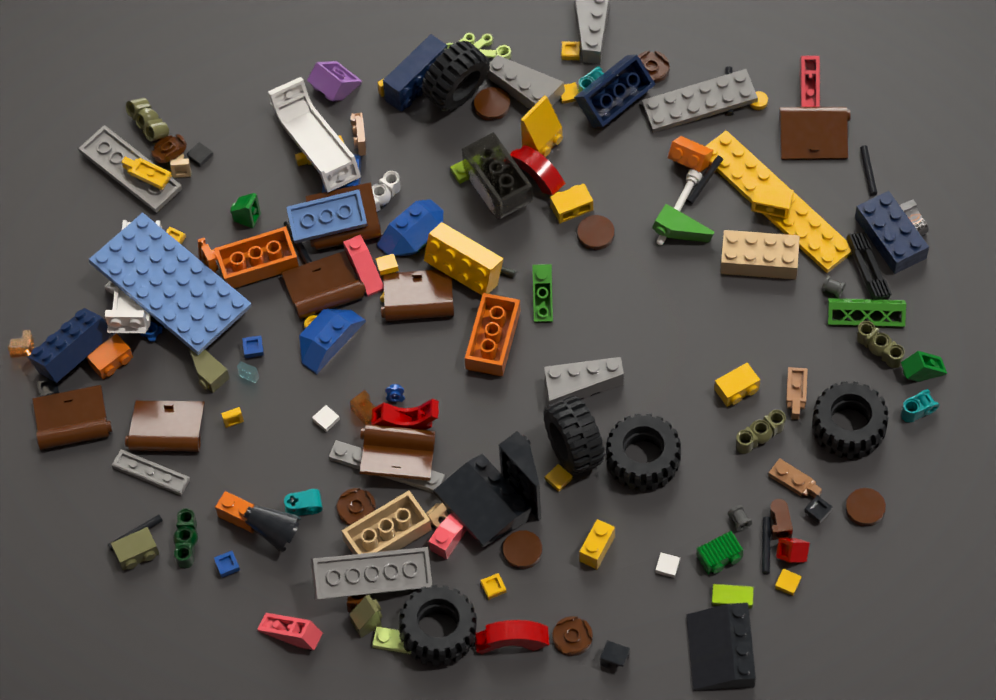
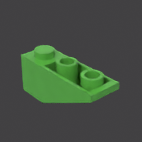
[532,264,553,322]

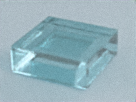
[237,361,259,383]

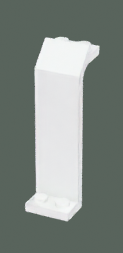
[268,77,361,192]
[105,220,162,333]

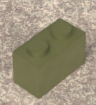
[111,527,159,571]

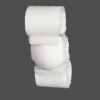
[372,171,401,212]

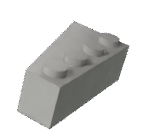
[574,0,610,64]
[487,55,565,109]
[544,357,624,405]

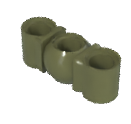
[126,98,169,141]
[856,321,905,368]
[736,410,786,454]

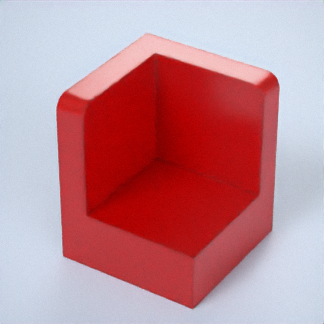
[776,538,810,562]

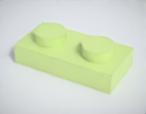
[372,627,411,654]

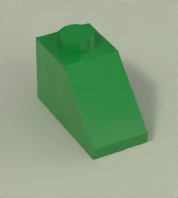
[230,193,261,228]
[901,351,948,382]

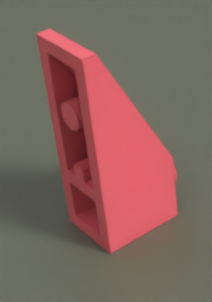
[800,56,820,107]
[343,235,384,297]
[429,513,467,559]
[257,613,323,650]

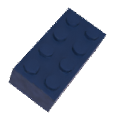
[383,34,448,112]
[574,54,656,127]
[855,191,929,274]
[27,308,113,383]

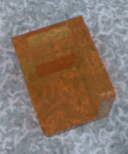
[8,330,34,358]
[350,390,375,425]

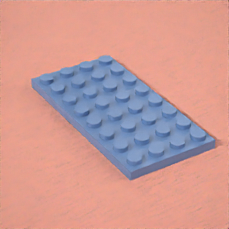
[89,213,251,355]

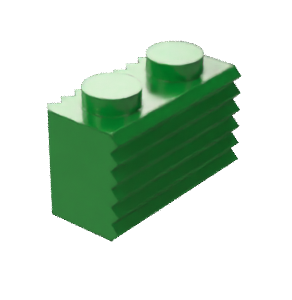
[696,531,743,574]

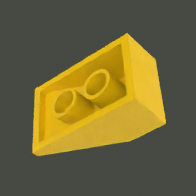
[521,95,563,157]

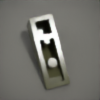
[189,348,230,393]

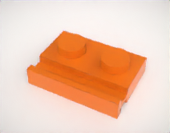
[197,238,218,273]

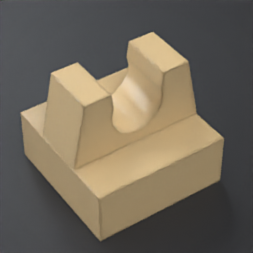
[170,154,191,178]
[426,503,448,528]

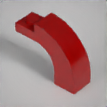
[505,145,566,195]
[371,399,439,430]
[476,620,549,654]

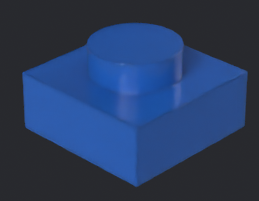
[242,335,264,358]
[214,551,240,577]

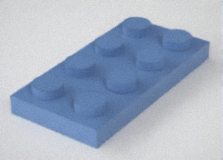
[286,189,368,243]

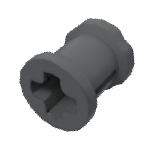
[821,275,846,298]
[727,505,752,531]

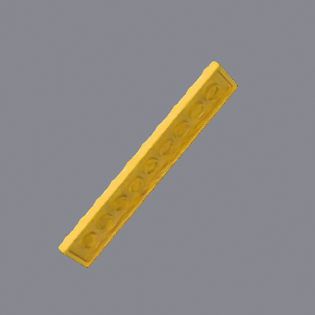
[706,130,852,273]

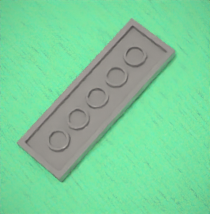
[642,69,758,133]
[78,125,182,213]
[311,547,432,600]

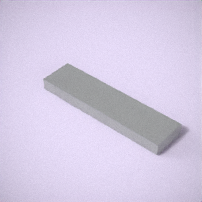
[112,449,190,496]

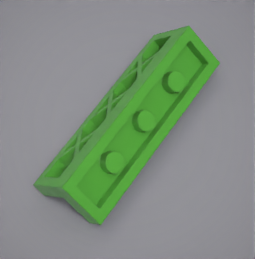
[828,298,906,326]

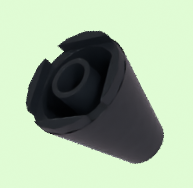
[243,505,301,553]

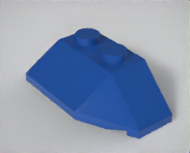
[377,199,444,256]
[299,309,366,375]

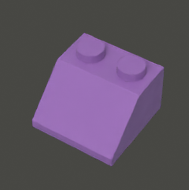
[307,61,362,101]

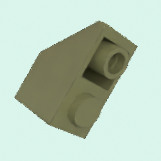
[349,595,383,638]

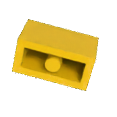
[751,183,794,219]
[550,184,593,224]
[714,362,760,407]
[579,519,615,570]

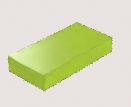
[712,584,754,608]

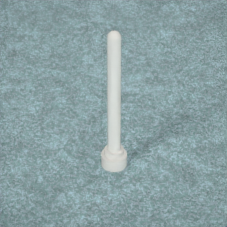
[657,169,702,245]

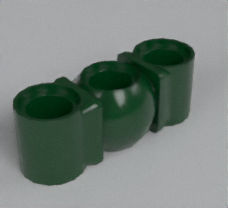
[173,508,198,569]

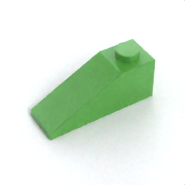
[652,204,714,242]

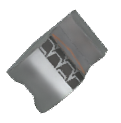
[900,199,929,235]

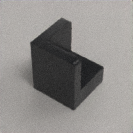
[600,640,630,668]

